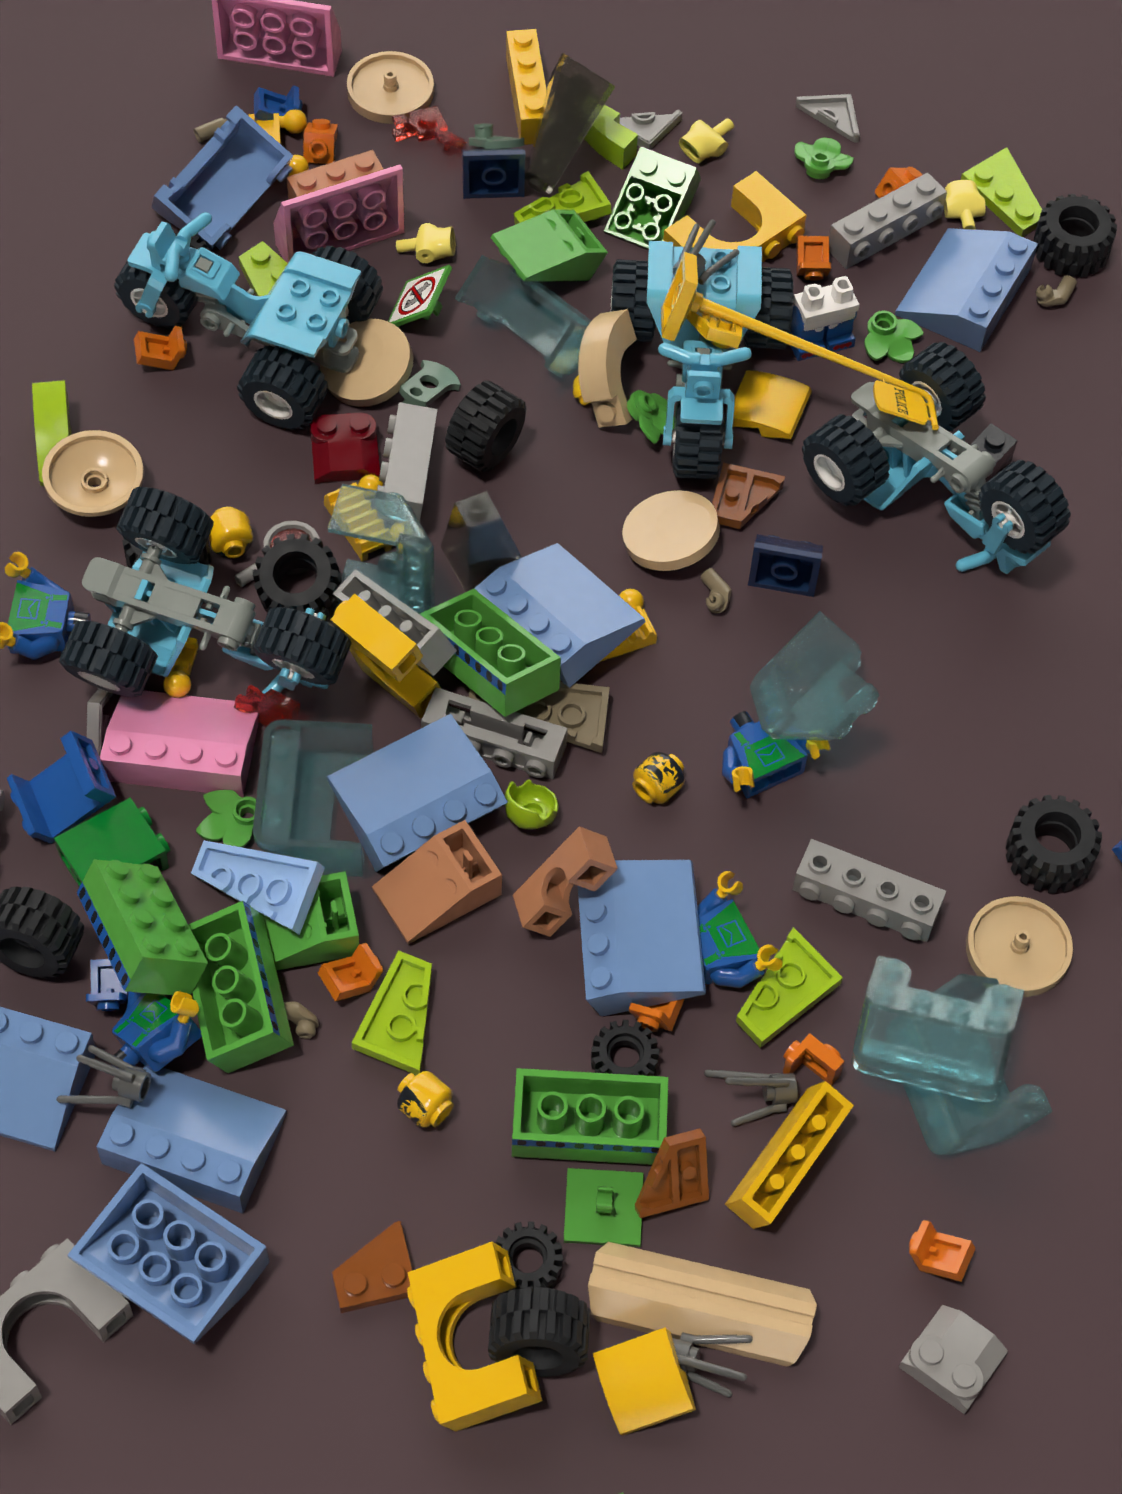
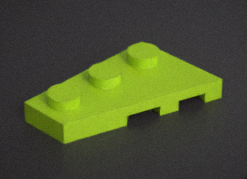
[961,147,1042,237]
[513,171,612,225]
[238,241,288,296]
[736,927,843,1048]
[351,950,432,1075]

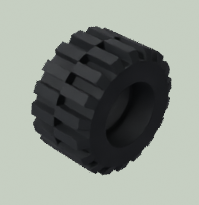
[1033,194,1117,278]
[445,380,527,472]
[253,533,342,619]
[1005,795,1102,893]
[0,886,84,979]
[488,1287,590,1377]

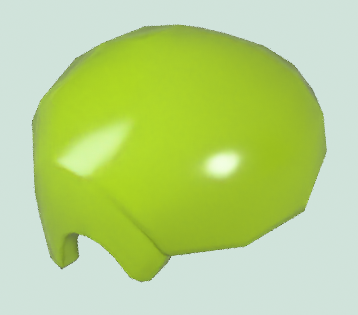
[504,780,559,830]

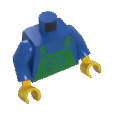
[0,552,91,660]
[722,711,831,798]
[697,871,783,988]
[111,991,202,1072]

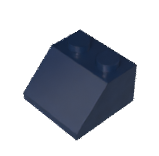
[461,148,526,199]
[748,534,823,597]

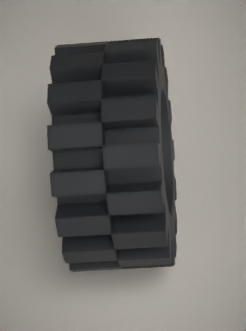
[591,1019,659,1076]
[495,1221,563,1293]

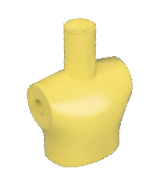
[679,118,734,163]
[944,180,986,230]
[396,223,456,263]

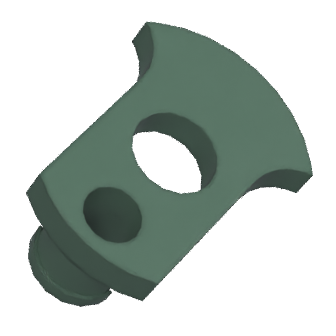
[469,123,525,149]
[399,360,460,407]

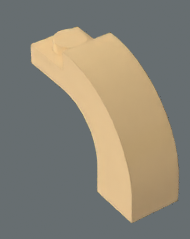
[578,309,637,428]

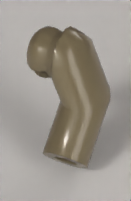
[193,118,227,143]
[1036,275,1077,307]
[700,568,732,613]
[284,1001,319,1039]

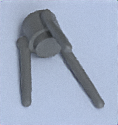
[673,219,739,285]
[56,1045,151,1108]
[704,1069,798,1127]
[672,1332,753,1398]

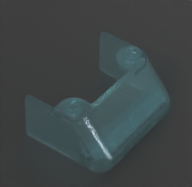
[455,255,591,377]
[327,484,435,614]

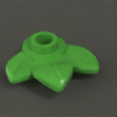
[794,138,854,179]
[864,311,924,363]
[627,390,675,444]
[196,789,266,848]

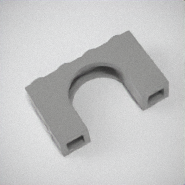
[0,1238,133,1425]

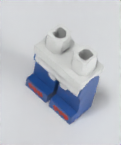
[790,276,859,361]

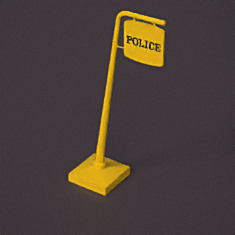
[661,252,939,430]

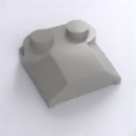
[899,1305,1008,1415]

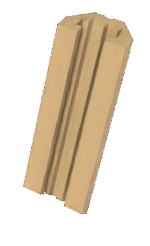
[588,1242,817,1367]

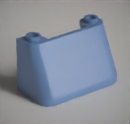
[152,105,293,250]

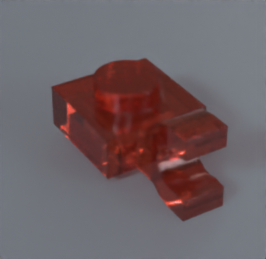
[391,106,448,142]
[234,685,301,737]

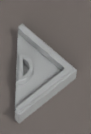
[796,94,860,143]
[620,110,683,150]
[87,688,113,757]

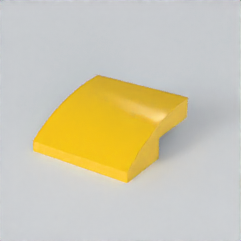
[725,370,812,439]
[592,1327,696,1436]

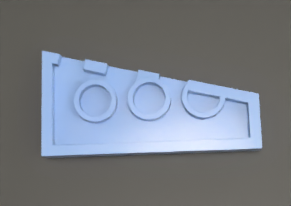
[191,840,325,935]

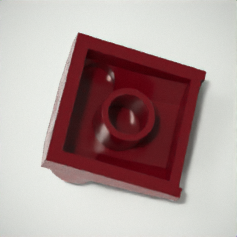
[310,413,380,484]

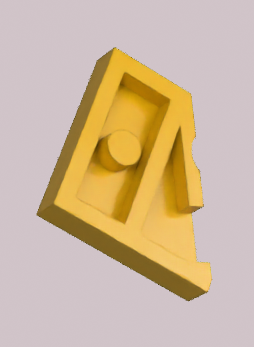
[686,310,742,349]

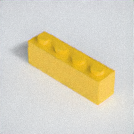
[506,29,551,145]
[725,1081,854,1229]

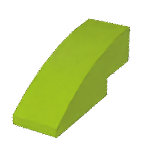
[566,86,638,170]
[32,380,71,486]

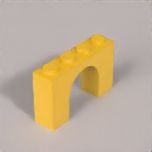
[663,171,806,262]
[330,593,441,719]
[407,1242,542,1432]

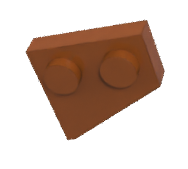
[712,463,785,529]
[635,1129,709,1218]
[332,1221,412,1313]

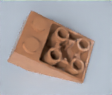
[372,820,502,944]

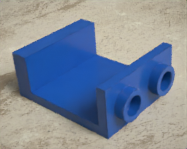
[7,731,116,844]

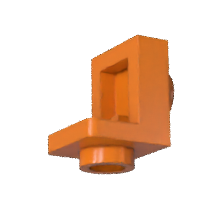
[303,119,338,164]
[875,166,922,198]
[797,236,831,281]
[134,326,187,370]
[317,943,383,1002]
[628,999,684,1032]
[783,1033,845,1086]
[909,1220,976,1282]

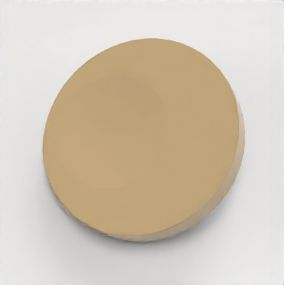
[347,51,434,124]
[320,319,413,407]
[622,490,720,571]
[966,896,1073,997]

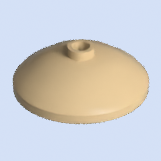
[42,430,144,517]

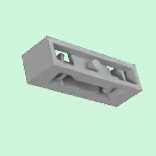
[421,688,568,780]

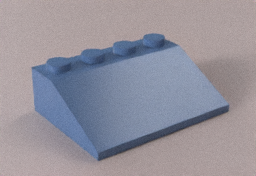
[895,228,1038,352]
[474,543,646,688]
[326,714,508,872]
[578,860,706,1017]
[0,1007,95,1152]
[96,1066,287,1214]
[67,1163,269,1344]

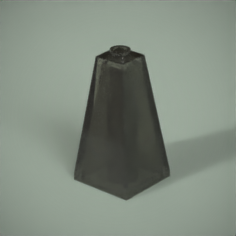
[525,53,615,194]
[441,491,522,592]

